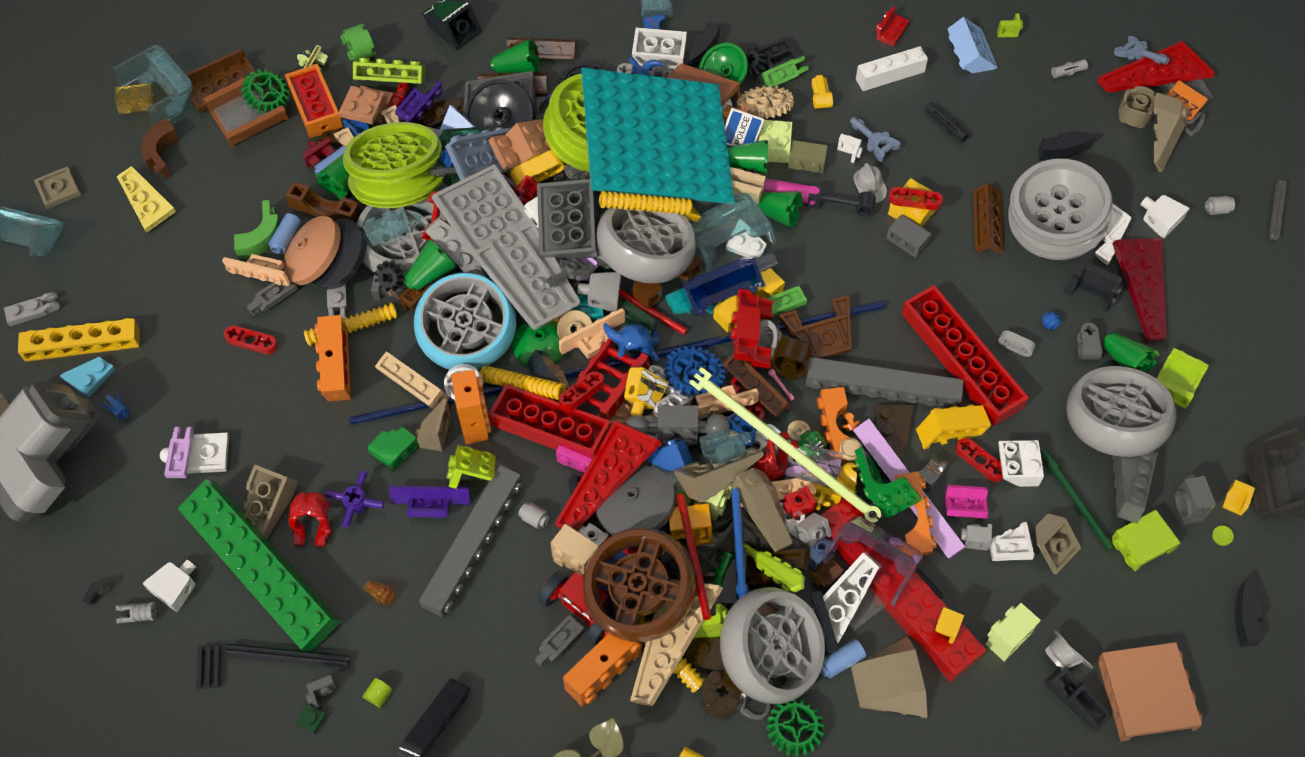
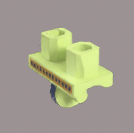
[297,45,328,71]

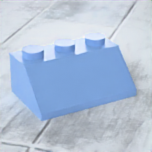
[948,17,998,73]

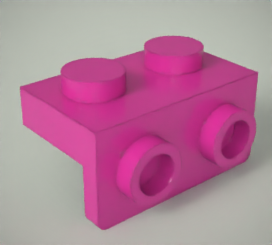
[556,445,592,473]
[945,485,988,518]

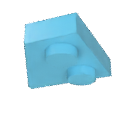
[60,357,116,397]

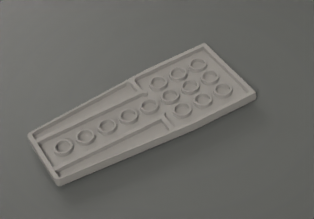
[432,164,580,330]

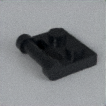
[758,37,800,70]

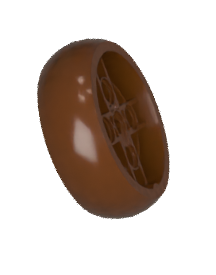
[582,527,697,642]

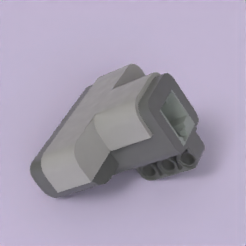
[0,381,100,522]

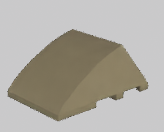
[851,636,928,718]

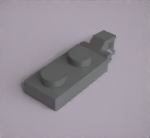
[247,280,298,317]
[535,614,585,668]

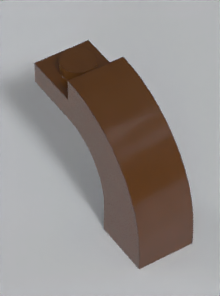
[141,118,180,179]

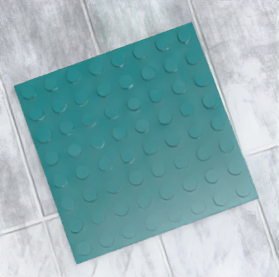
[581,68,735,204]

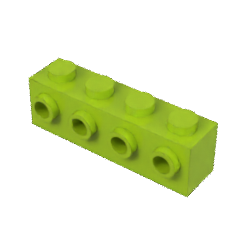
[353,58,426,84]

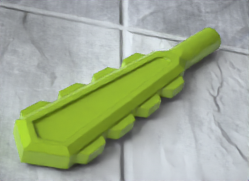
[743,543,805,593]

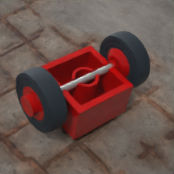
[537,571,616,646]

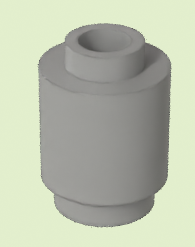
[1205,196,1235,215]
[519,502,550,529]

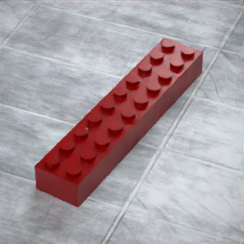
[821,499,986,683]

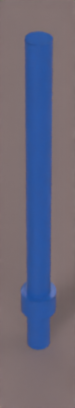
[731,489,749,599]

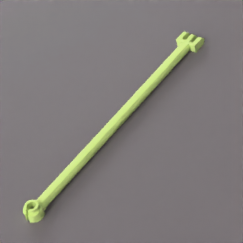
[689,367,881,523]

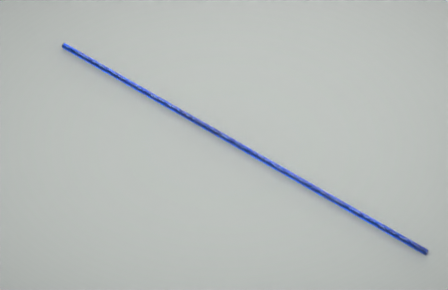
[349,301,886,425]

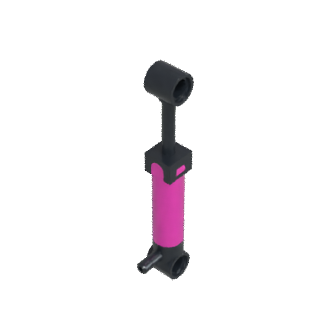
[748,169,876,217]

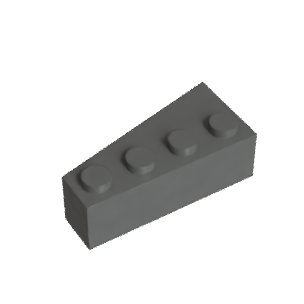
[1112,451,1158,523]

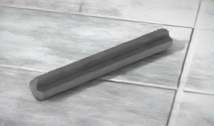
[1269,180,1287,241]

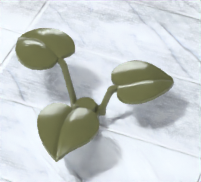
[553,717,624,757]

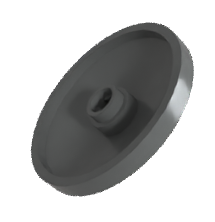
[596,466,676,535]

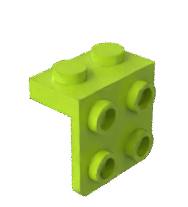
[446,445,496,489]

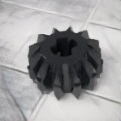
[745,47,769,77]
[374,260,406,292]

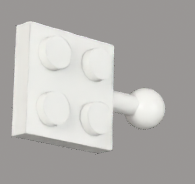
[160,433,229,474]

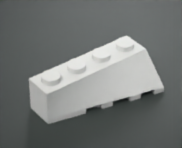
[812,552,882,643]

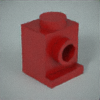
[782,485,816,519]

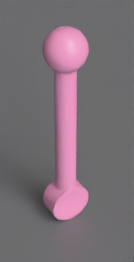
[768,369,794,401]

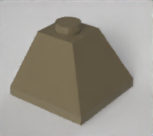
[415,399,452,451]
[1035,514,1081,575]

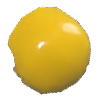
[837,462,858,494]

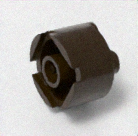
[770,336,812,380]
[700,670,743,720]

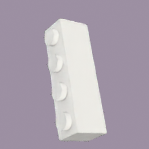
[856,46,928,91]

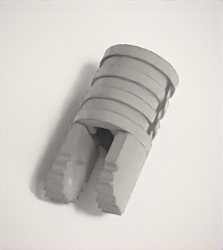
[116,602,157,624]

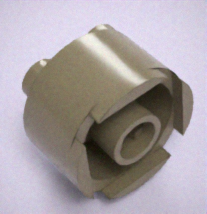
[1118,86,1155,128]

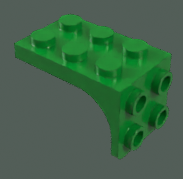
[854,447,921,518]

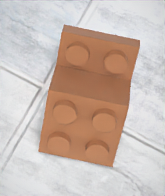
[339,86,393,124]
[488,119,551,172]

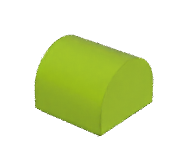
[362,678,393,709]

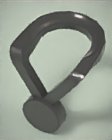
[1183,112,1205,136]
[740,692,771,720]

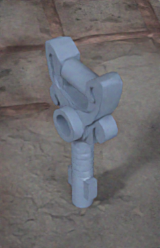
[1114,36,1169,64]
[850,117,901,162]

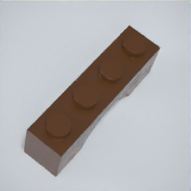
[285,181,362,223]
[632,254,703,309]

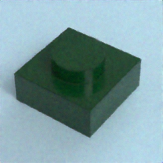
[296,704,327,734]

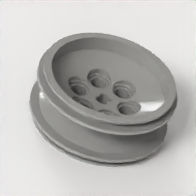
[1008,159,1113,260]

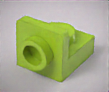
[997,13,1023,37]

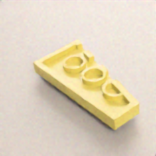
[117,166,176,233]

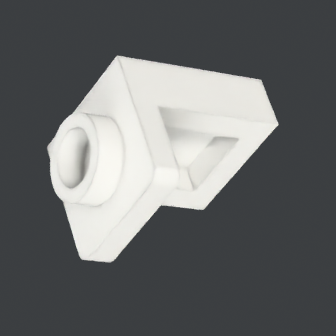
[837,134,863,163]

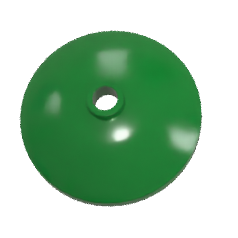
[699,43,748,84]
[512,320,566,366]

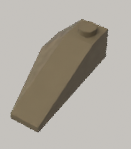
[1154,93,1189,172]
[674,448,764,502]

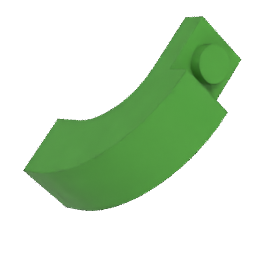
[234,200,281,260]

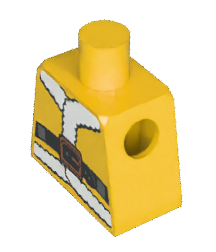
[624,367,668,415]

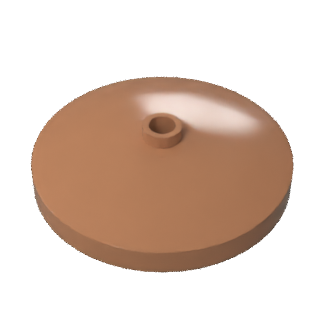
[283,216,341,285]

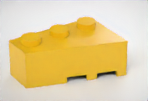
[916,405,991,449]

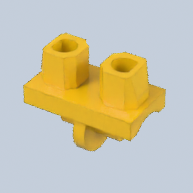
[813,478,842,511]

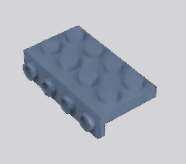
[445,127,510,181]

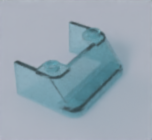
[112,45,193,125]
[689,193,776,277]
[0,207,63,256]

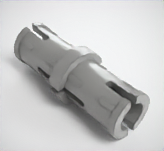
[1051,59,1088,78]

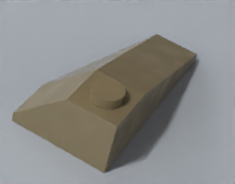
[244,465,299,538]
[731,468,793,552]

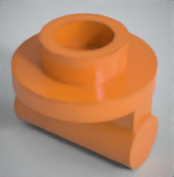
[841,412,861,431]

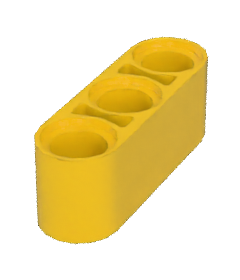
[510,150,565,189]

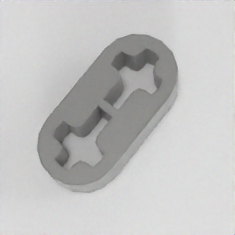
[998,330,1036,357]

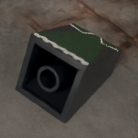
[422,0,482,50]

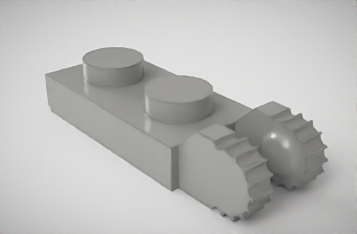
[327,283,348,320]
[4,292,60,326]

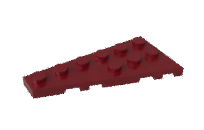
[1112,238,1167,342]

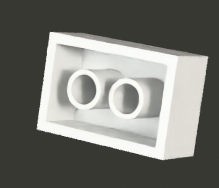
[632,28,687,71]

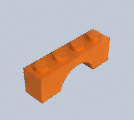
[817,387,855,467]
[895,471,937,557]

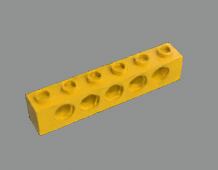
[18,318,140,362]

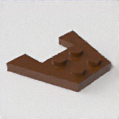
[778,295,852,359]

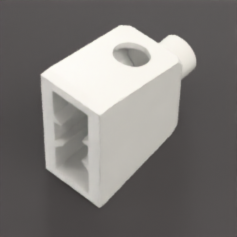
[1141,195,1190,239]
[143,560,196,612]

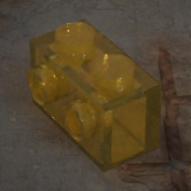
[115,83,155,114]

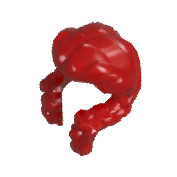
[749,432,799,481]
[288,492,332,547]

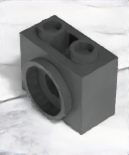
[1173,475,1216,524]

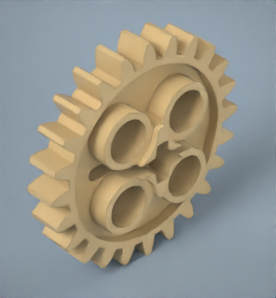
[737,85,794,119]

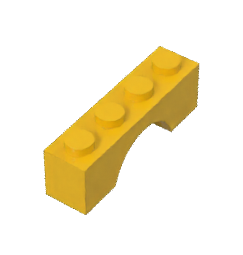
[713,268,785,333]

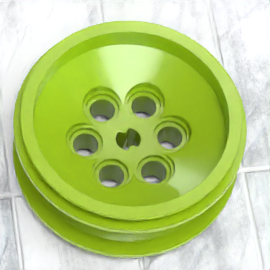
[543,74,589,172]
[343,122,445,208]

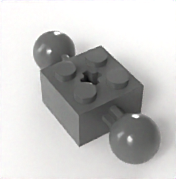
[625,406,730,447]

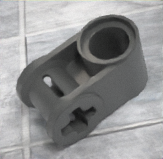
[1077,323,1102,360]

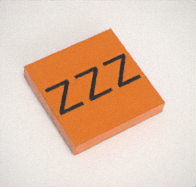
[1167,80,1208,127]

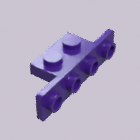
[395,81,443,123]
[389,485,470,518]

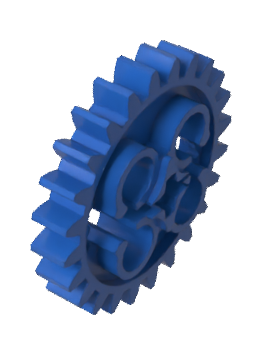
[663,346,726,399]

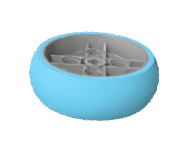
[414,273,516,370]

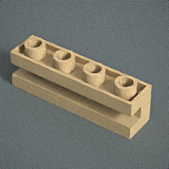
[730,167,766,204]
[375,351,450,410]

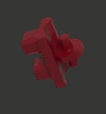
[302,138,335,169]

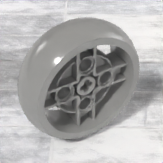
[357,198,449,277]
[596,207,696,283]
[1067,366,1177,457]
[720,587,825,704]

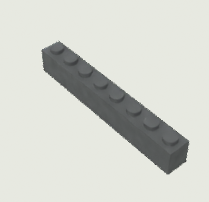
[805,357,963,408]
[419,465,523,618]

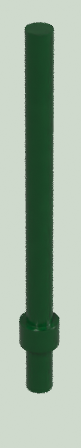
[1040,449,1115,552]

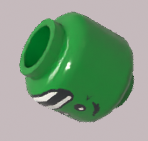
[798,429,827,459]

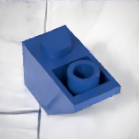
[646,438,693,472]

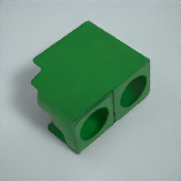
[367,427,418,472]

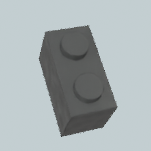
[886,214,931,258]

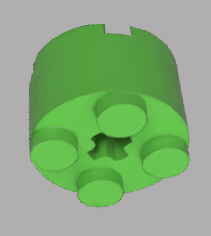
[340,23,376,61]

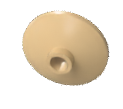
[557,310,592,348]

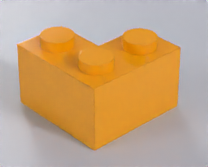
[669,503,713,546]

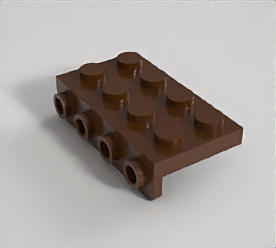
[180,49,255,113]

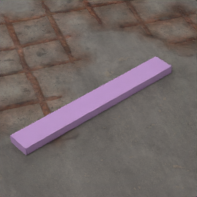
[853,419,965,559]

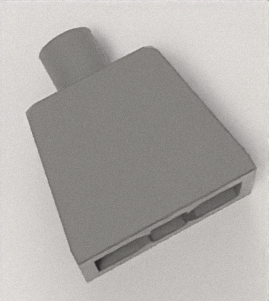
[577,272,621,312]

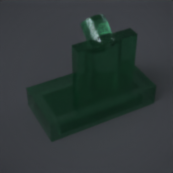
[618,300,656,335]

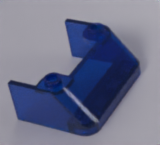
[678,257,766,316]

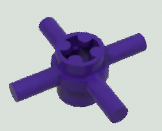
[325,471,385,528]

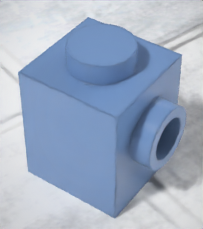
[804,537,836,570]

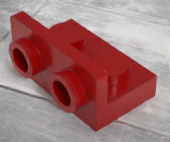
[875,6,910,47]

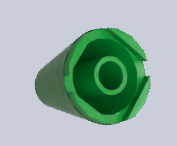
[491,39,540,73]
[727,140,768,176]
[315,154,350,199]
[750,191,803,227]
[404,239,456,291]
[1103,332,1159,374]

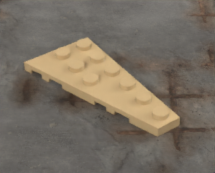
[630,579,723,706]

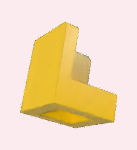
[1223,480,1255,516]
[935,607,964,644]

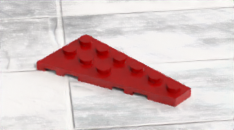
[1097,41,1215,93]
[554,421,662,531]

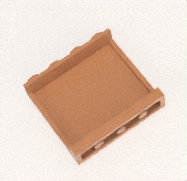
[1097,642,1202,741]

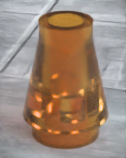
[364,580,395,606]

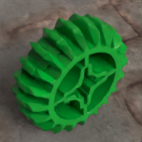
[241,68,290,114]
[766,699,825,757]

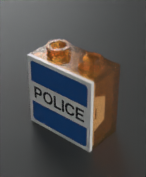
[722,105,764,146]

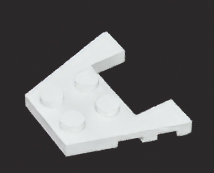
[1073,204,1131,265]

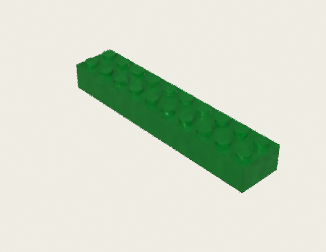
[178,479,341,652]

